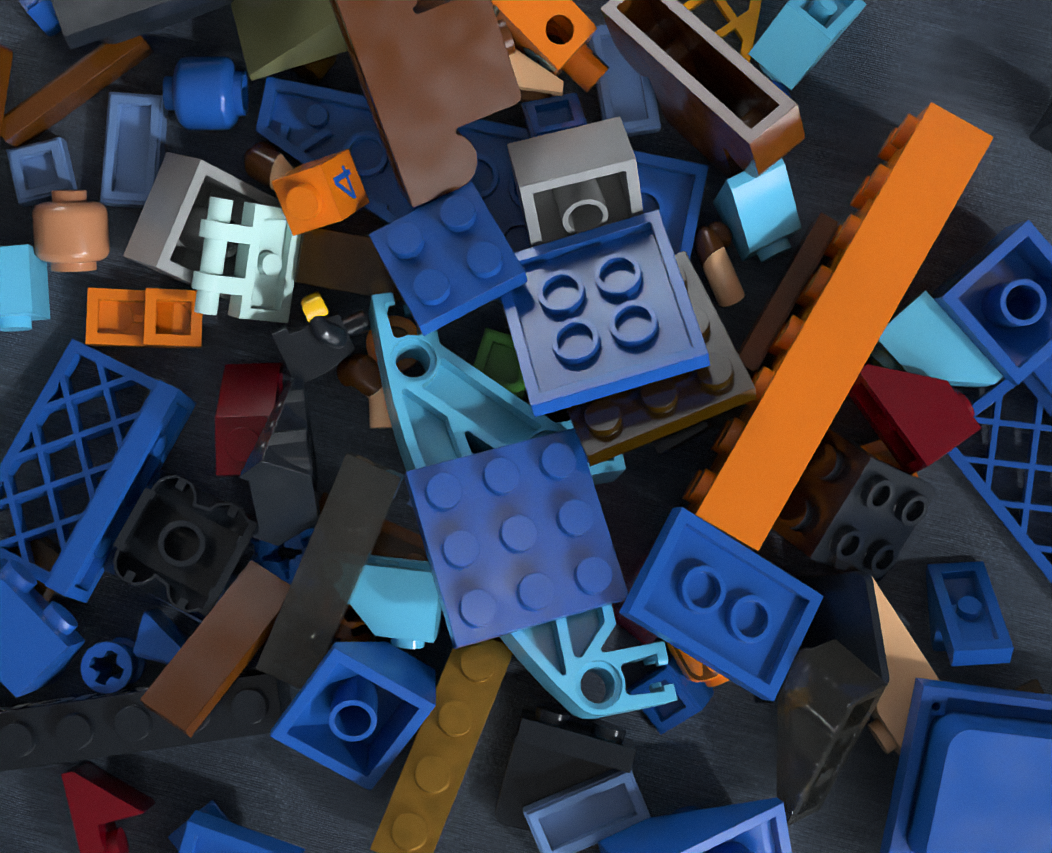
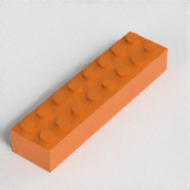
[682,102,994,551]

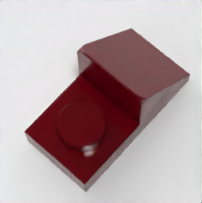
[61,762,155,853]

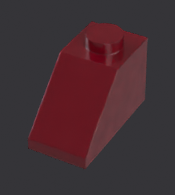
[215,363,283,477]
[848,364,981,474]

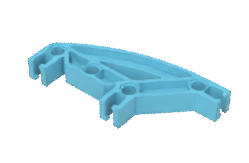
[368,293,677,719]

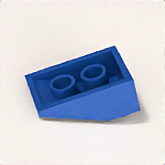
[598,797,792,853]

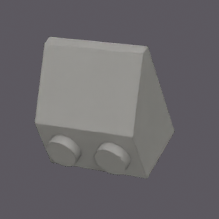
[507,116,644,247]
[123,152,281,301]

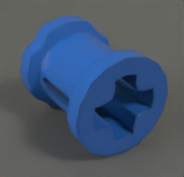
[80,636,147,694]

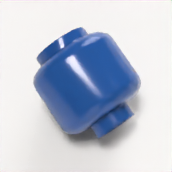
[163,56,249,130]

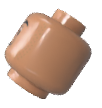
[32,190,110,272]

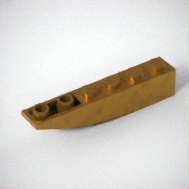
[370,637,513,853]

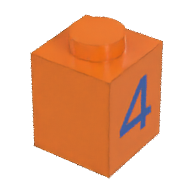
[271,149,370,236]

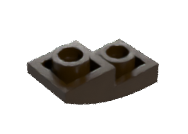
[294,228,404,301]

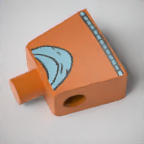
[491,0,610,93]

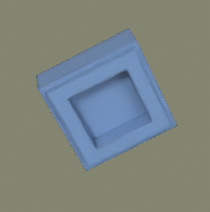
[6,137,78,207]

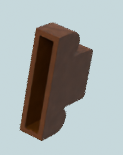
[329,0,521,207]
[600,0,805,179]

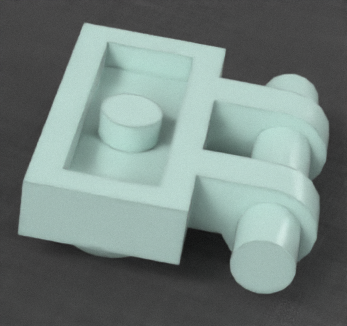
[191,196,302,323]

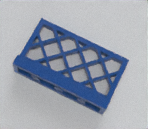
[0,338,197,603]
[947,356,1052,584]

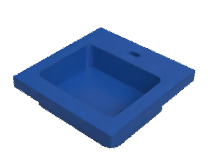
[880,678,1052,853]

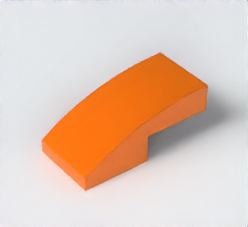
[85,287,203,348]

